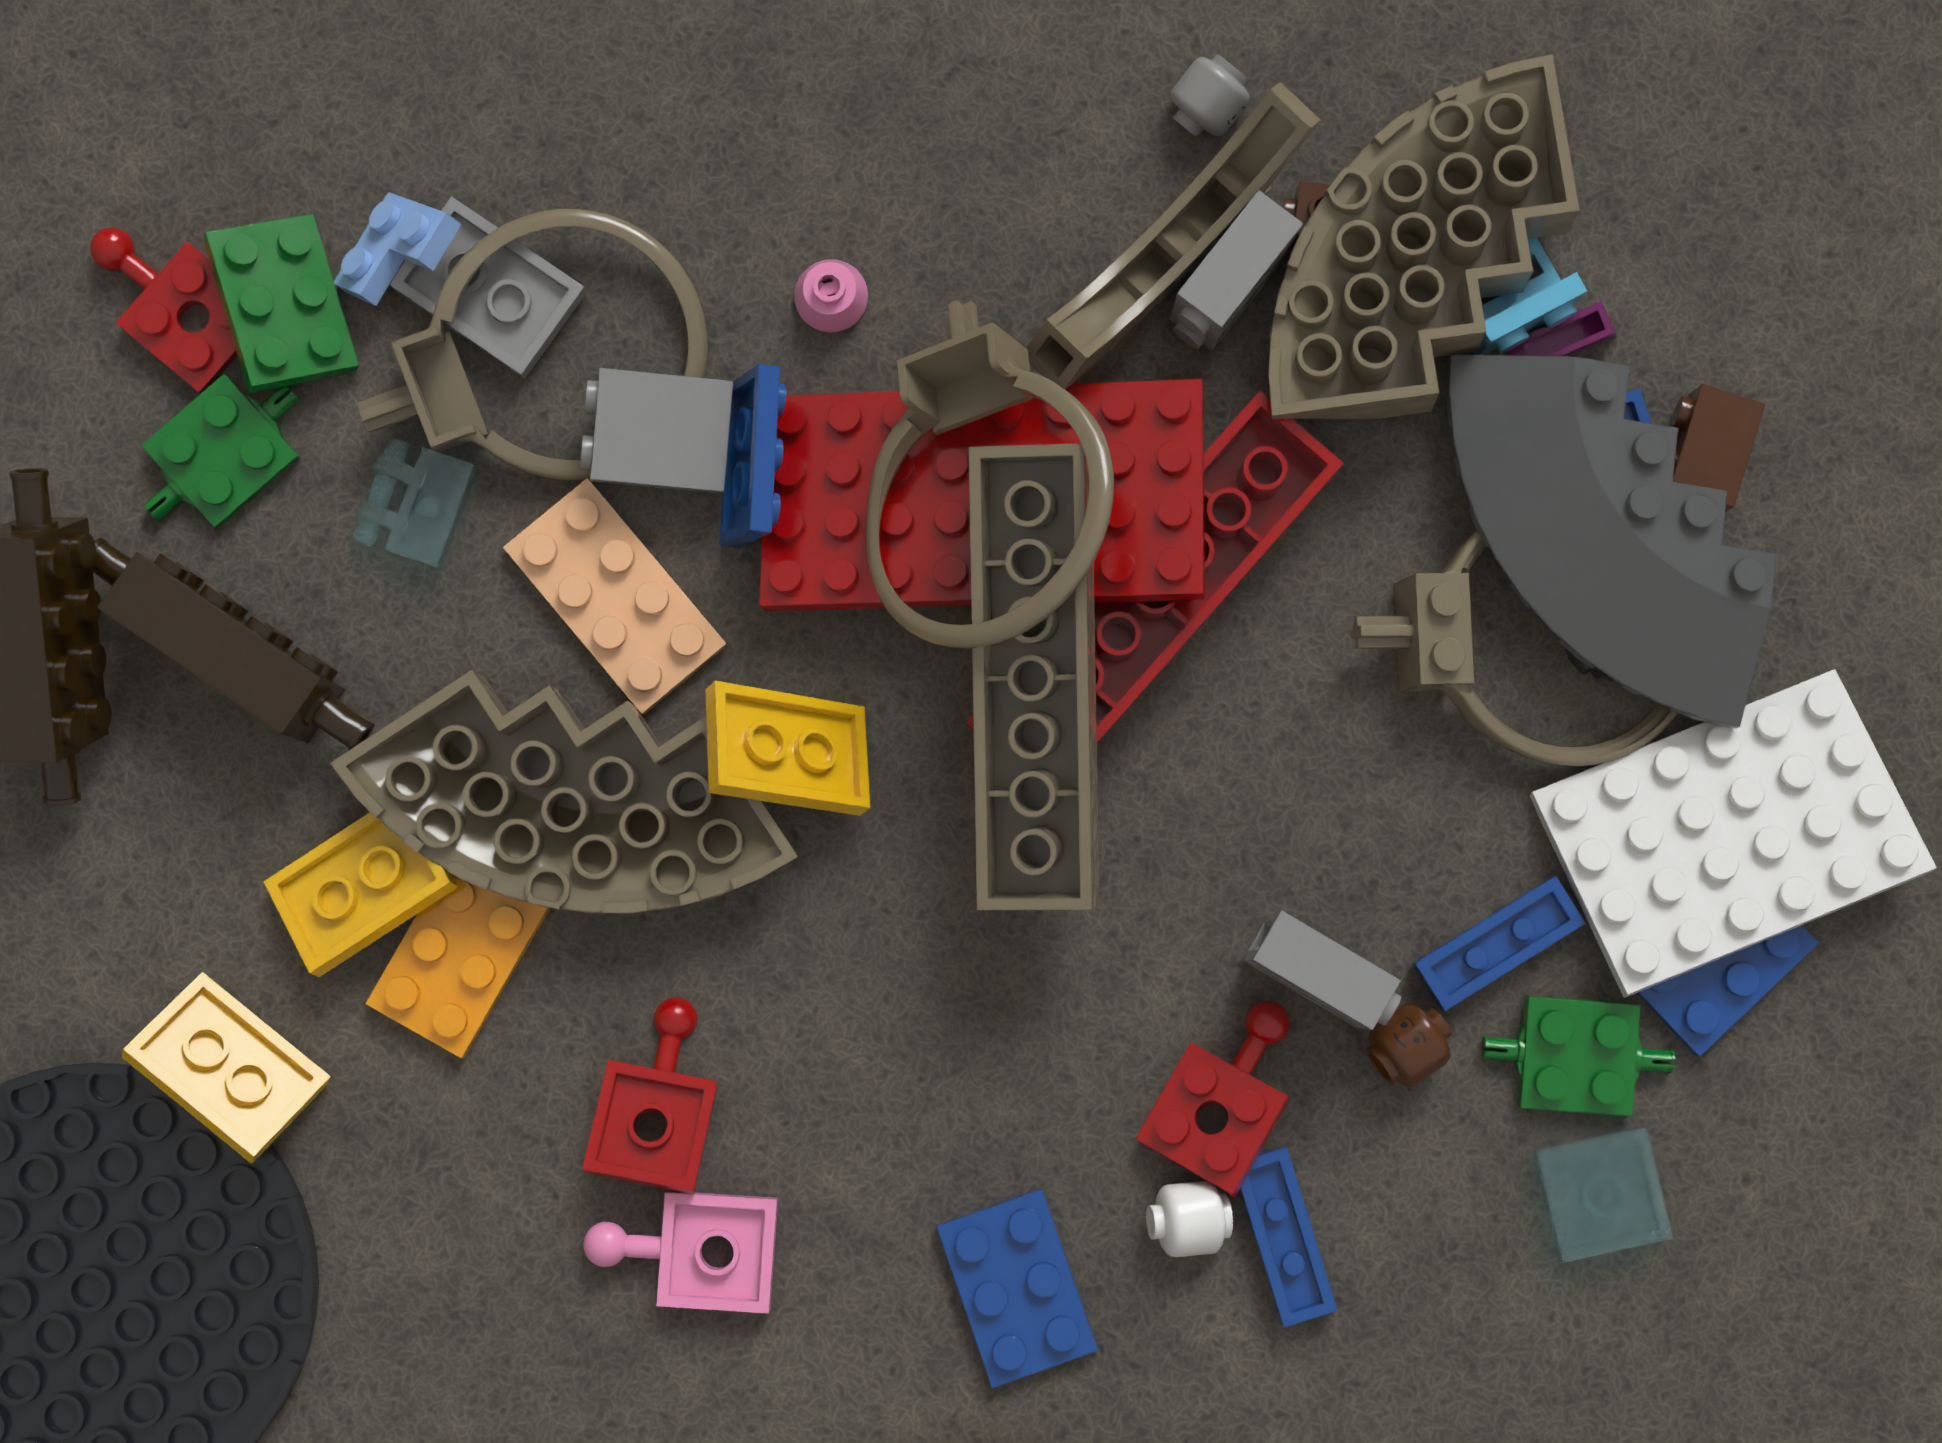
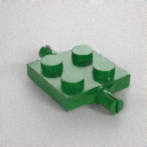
[141,374,301,529]
[1481,995,1675,1116]

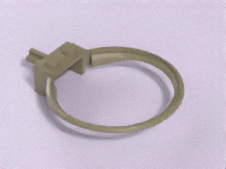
[357,209,708,481]
[865,301,1114,648]
[1351,529,1677,766]

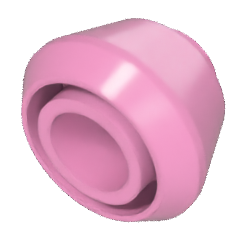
[794,259,868,333]

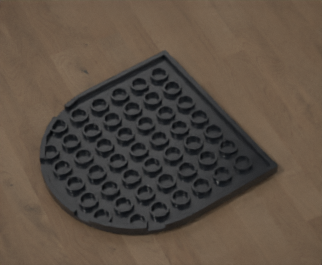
[0,1062,319,1443]

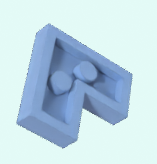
[334,192,462,306]

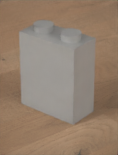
[1169,190,1303,352]
[580,368,733,493]
[1242,910,1401,1030]

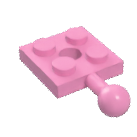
[583,1191,778,1314]

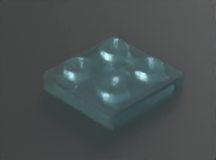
[1533,1126,1673,1263]

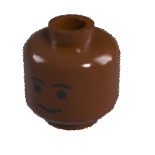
[1366,1003,1452,1087]

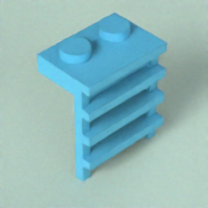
[1474,238,1587,355]

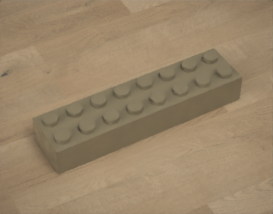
[969,444,1099,910]

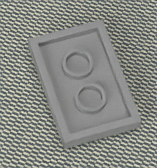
[389,196,587,379]

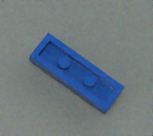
[1412,876,1586,1011]
[1240,1146,1338,1327]

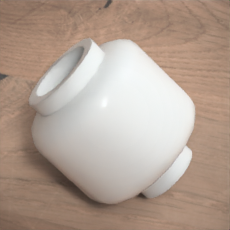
[1146,1181,1233,1257]

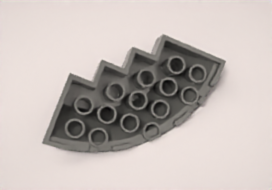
[1446,355,1776,728]

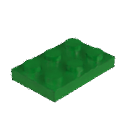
[203,214,359,393]

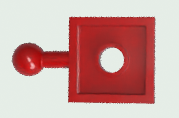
[90,227,238,394]
[582,997,718,1195]
[1135,1000,1290,1198]

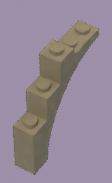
[1026,82,1321,389]

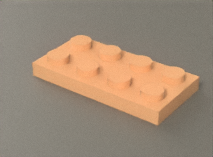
[503,478,728,715]

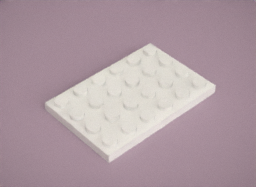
[1530,669,1937,998]

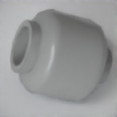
[1170,54,1250,138]

